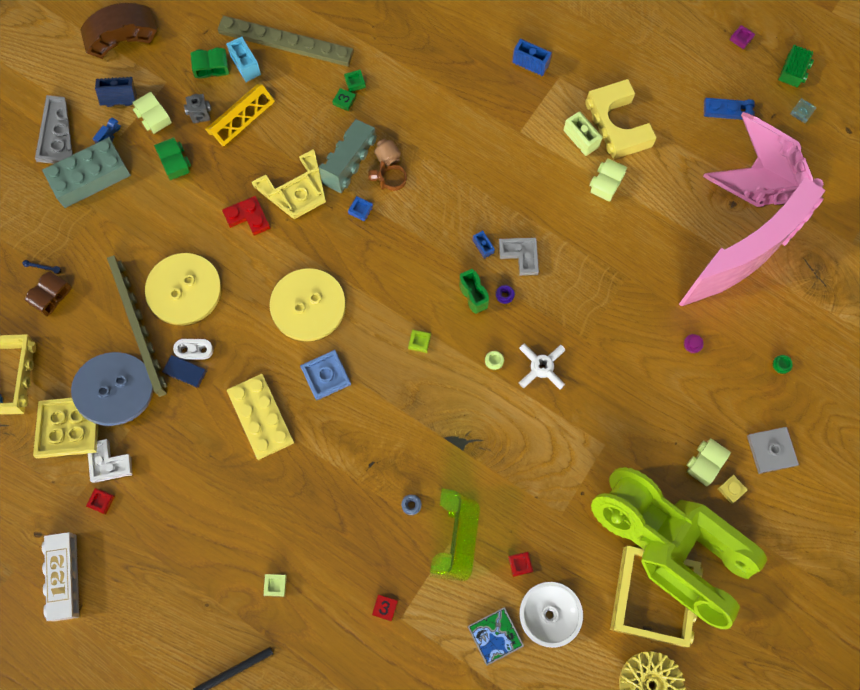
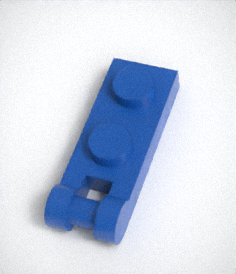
[704,98,755,120]

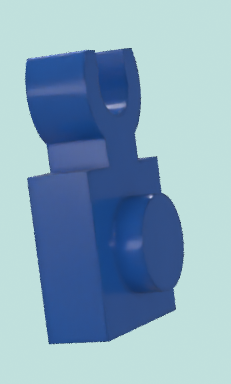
[92,118,121,143]

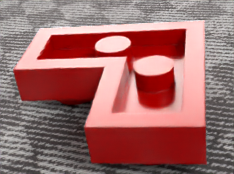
[222,196,271,236]

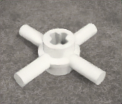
[519,343,565,389]

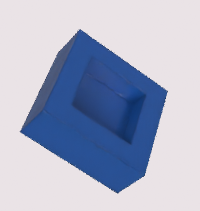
[348,196,373,222]

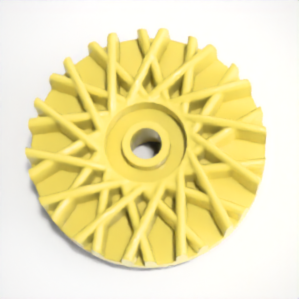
[619,651,686,690]

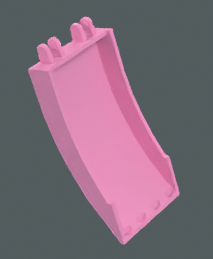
[679,177,826,306]

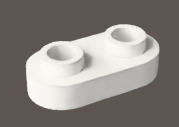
[173,339,214,360]

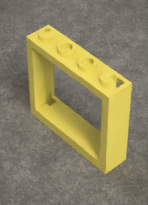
[0,334,36,414]
[610,546,703,647]

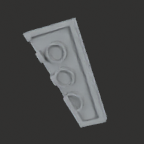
[35,95,73,164]

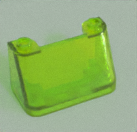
[430,488,480,581]

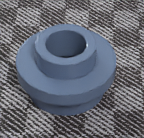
[401,495,422,515]

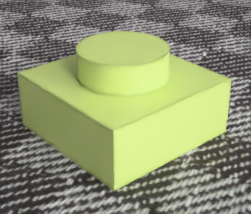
[263,574,287,597]

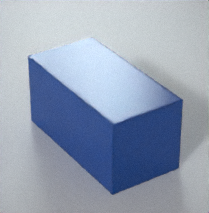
[473,231,495,259]

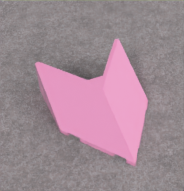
[703,112,813,207]

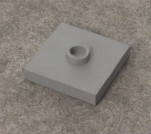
[747,427,799,474]

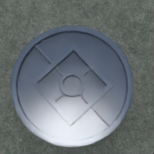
[71,352,153,426]

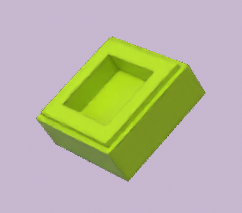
[408,329,431,353]

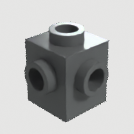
[184,94,211,123]

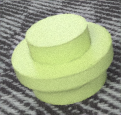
[485,351,504,370]

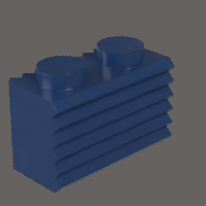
[95,76,137,107]

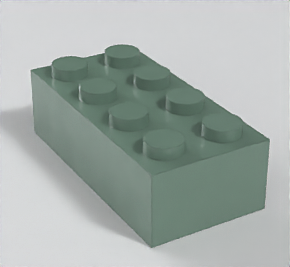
[42,137,131,208]

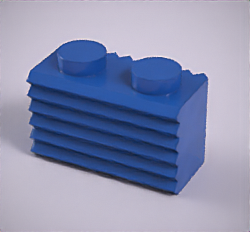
[512,39,552,76]

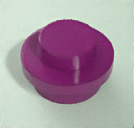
[684,334,704,353]

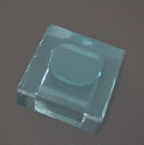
[790,98,817,123]

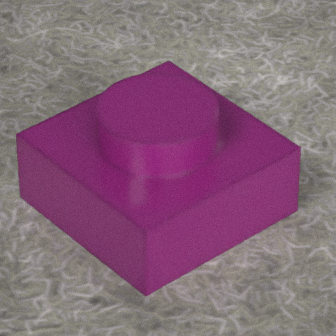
[730,25,755,50]

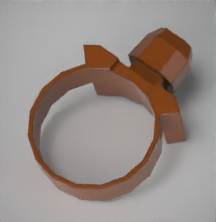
[368,161,407,191]

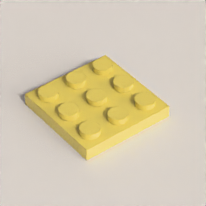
[33,398,98,459]

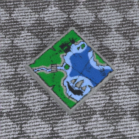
[467,607,524,666]

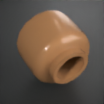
[374,139,401,166]

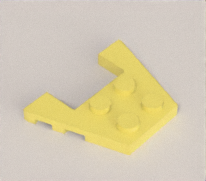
[252,149,326,219]

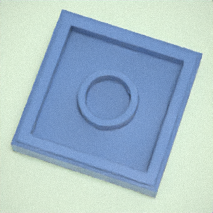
[300,350,351,401]

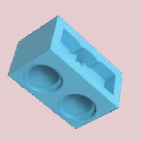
[226,37,261,82]

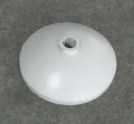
[519,582,583,648]

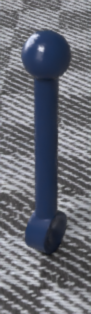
[22,260,61,274]

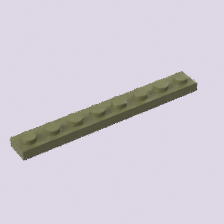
[217,16,354,67]
[107,255,167,397]

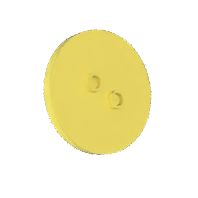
[145,253,222,325]
[270,268,346,341]

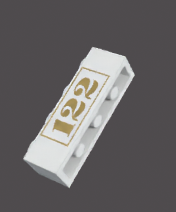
[42,532,79,621]

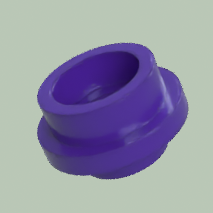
[496,285,515,304]

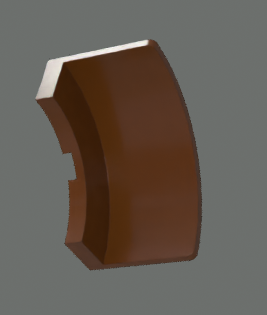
[80,3,157,59]

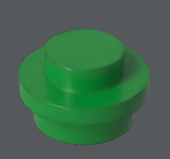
[772,355,793,374]

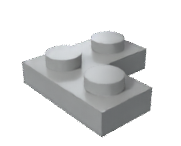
[499,238,539,276]

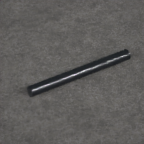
[193,647,274,690]

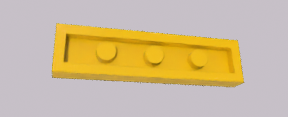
[205,84,275,146]

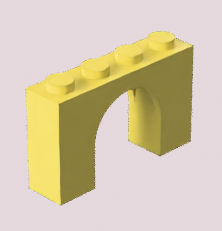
[585,79,656,160]

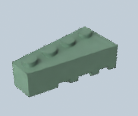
[319,119,377,193]

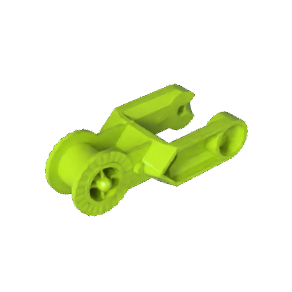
[591,467,767,629]

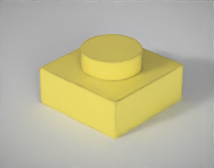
[717,475,747,504]

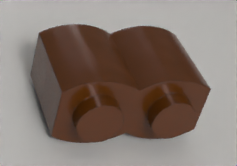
[25,271,72,316]

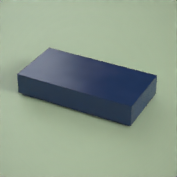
[162,355,207,388]

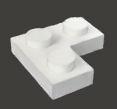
[88,439,133,483]

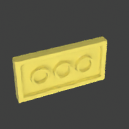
[227,374,294,460]

